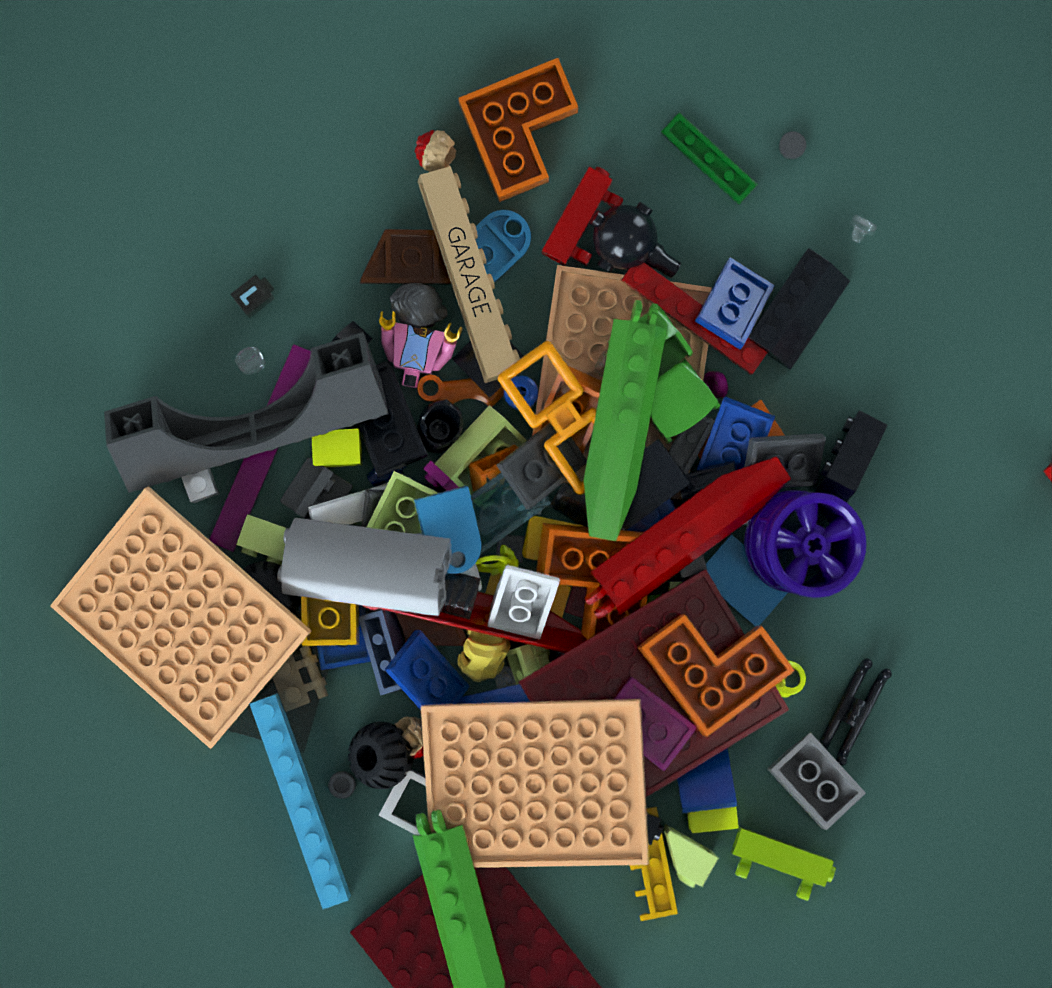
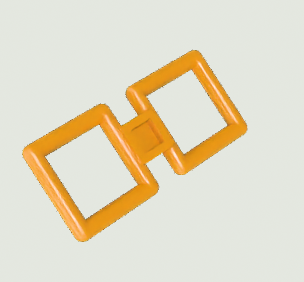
[498,341,597,495]

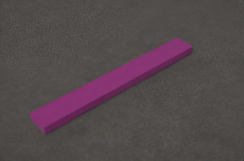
[209,344,311,552]

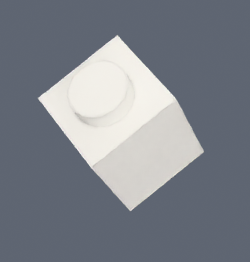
[181,469,219,503]

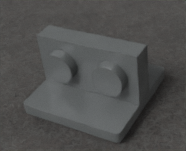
[280,458,353,520]

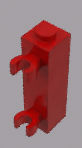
[542,166,623,266]

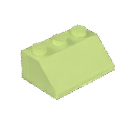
[435,405,527,506]
[367,471,438,534]
[663,824,718,888]

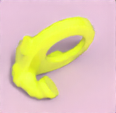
[476,545,519,576]
[775,661,806,698]

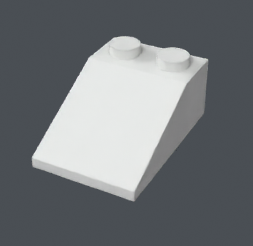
[487,565,560,640]

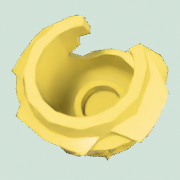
[458,630,511,682]

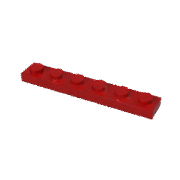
[620,263,768,375]

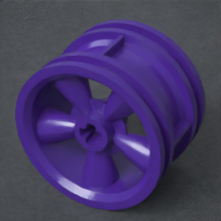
[744,490,866,598]

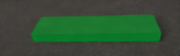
[661,112,758,205]

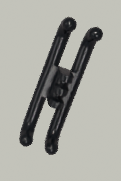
[819,658,892,766]

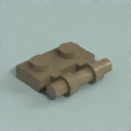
[272,646,329,712]

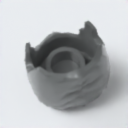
[389,283,448,328]

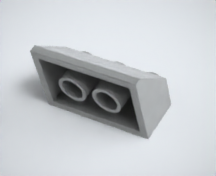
[767,733,866,830]

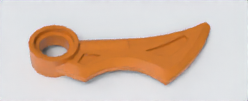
[417,375,504,407]

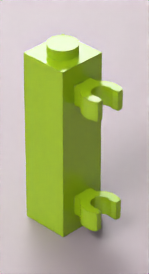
[731,826,836,901]

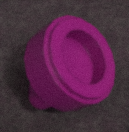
[703,371,728,398]

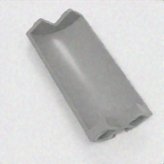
[277,518,452,616]

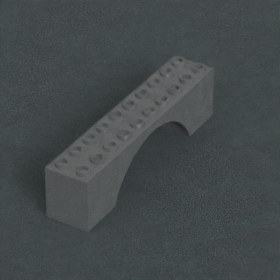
[104,332,388,493]

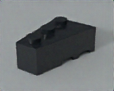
[815,410,888,503]

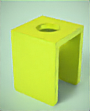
[312,429,362,467]
[687,807,739,833]

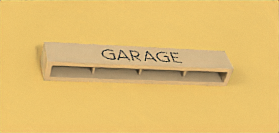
[417,166,520,383]

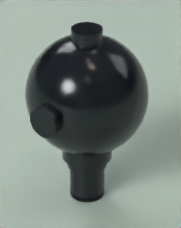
[590,202,681,278]

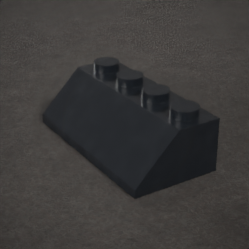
[748,248,850,370]

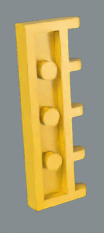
[630,806,678,921]

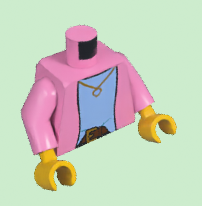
[379,311,463,388]

